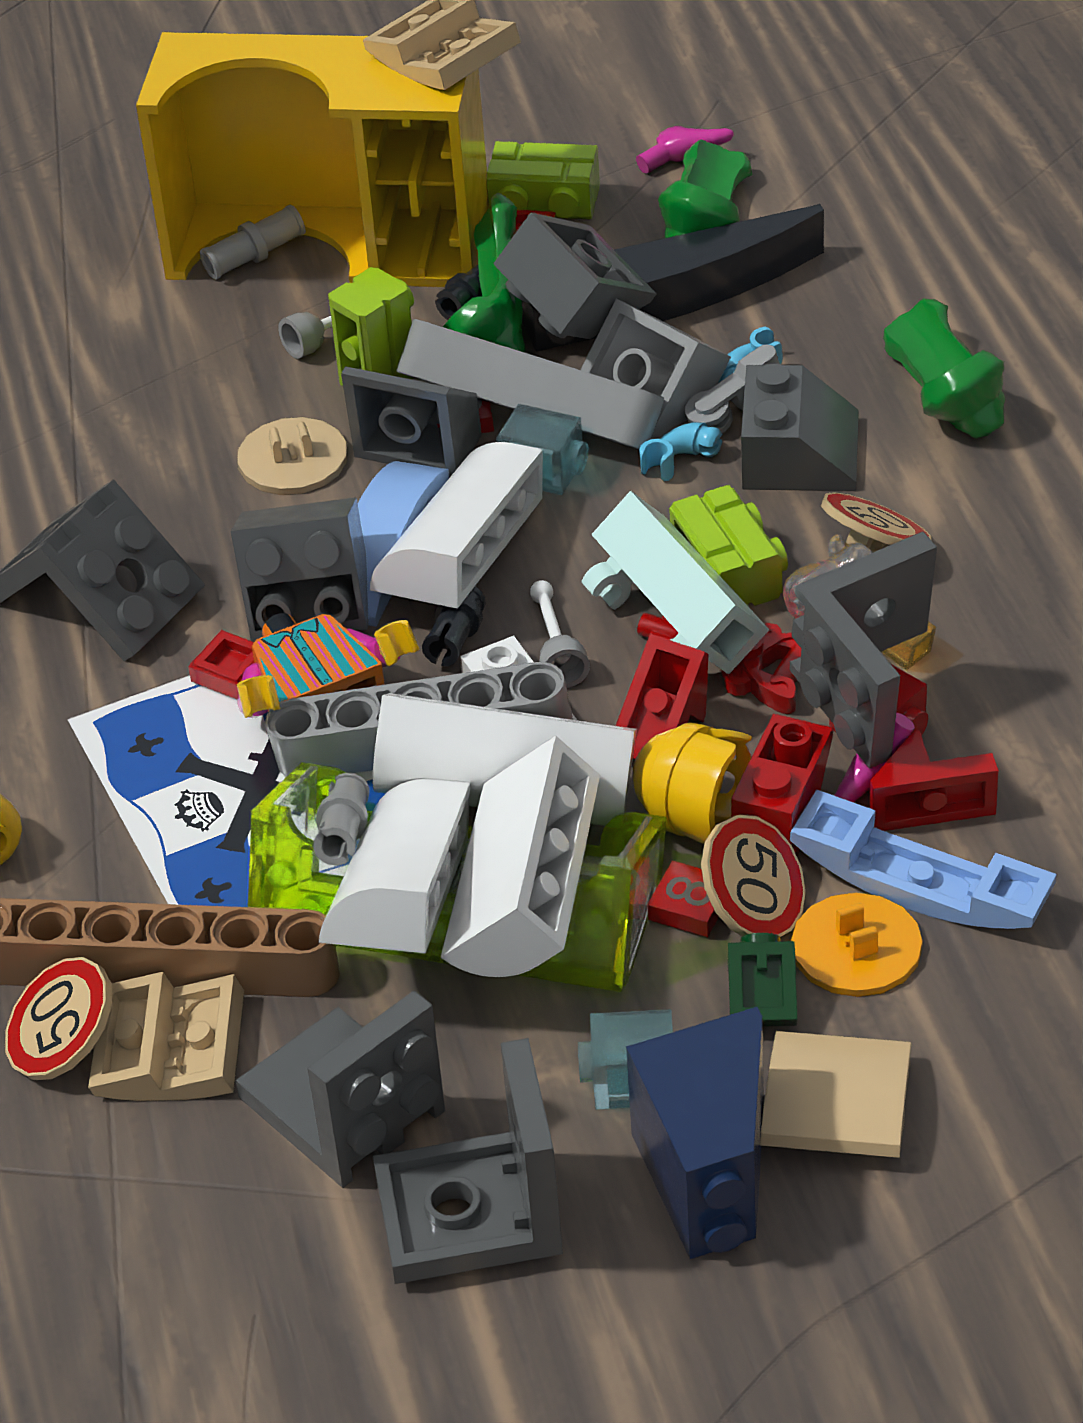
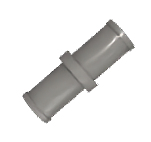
[200,204,306,280]
[313,773,370,866]

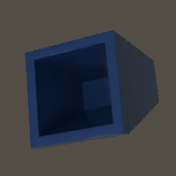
[626,1007,764,1259]

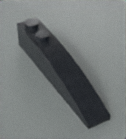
[522,204,824,352]

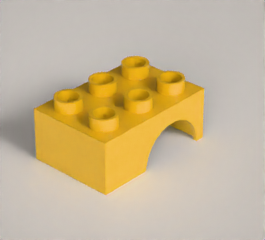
[136,32,489,287]

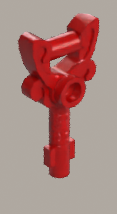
[637,613,802,714]

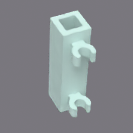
[582,491,769,674]

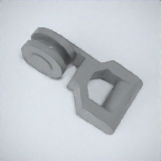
[685,344,780,433]

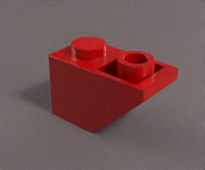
[731,713,833,856]

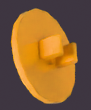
[791,892,923,997]

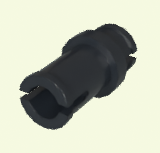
[435,265,482,320]
[422,587,486,667]

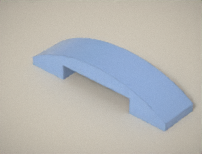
[357,461,449,627]
[790,790,1057,929]

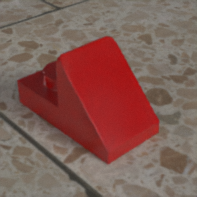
[616,634,709,760]
[870,729,999,831]

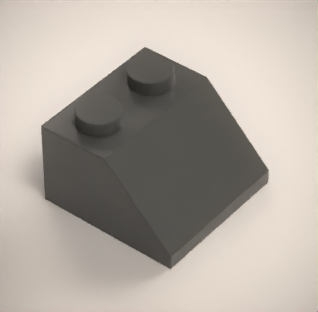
[493,213,657,339]
[741,363,859,491]
[341,366,482,477]

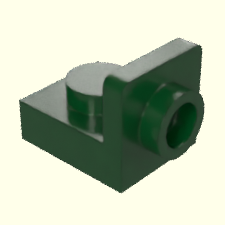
[727,933,798,1026]

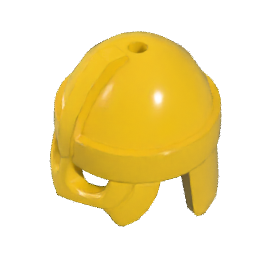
[632,723,752,844]

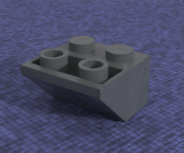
[231,497,368,642]

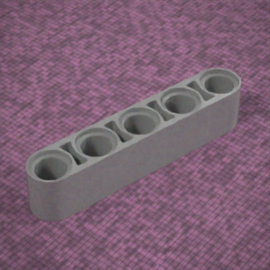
[396,319,665,449]
[265,662,573,780]

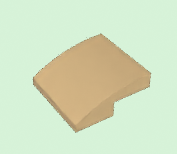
[363,0,521,90]
[88,972,244,1101]
[760,1031,911,1158]

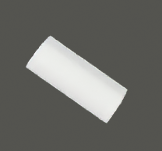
[370,442,543,609]
[373,693,637,828]
[441,736,600,977]
[319,779,470,953]

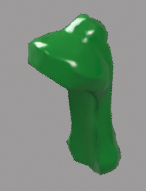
[658,139,753,238]
[443,193,526,352]
[883,298,1006,438]

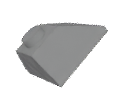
[581,298,731,439]

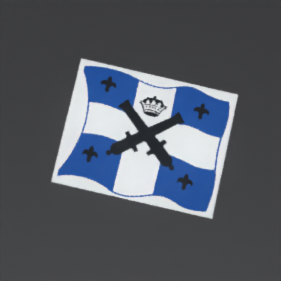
[67,675,470,912]

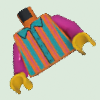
[237,613,420,718]

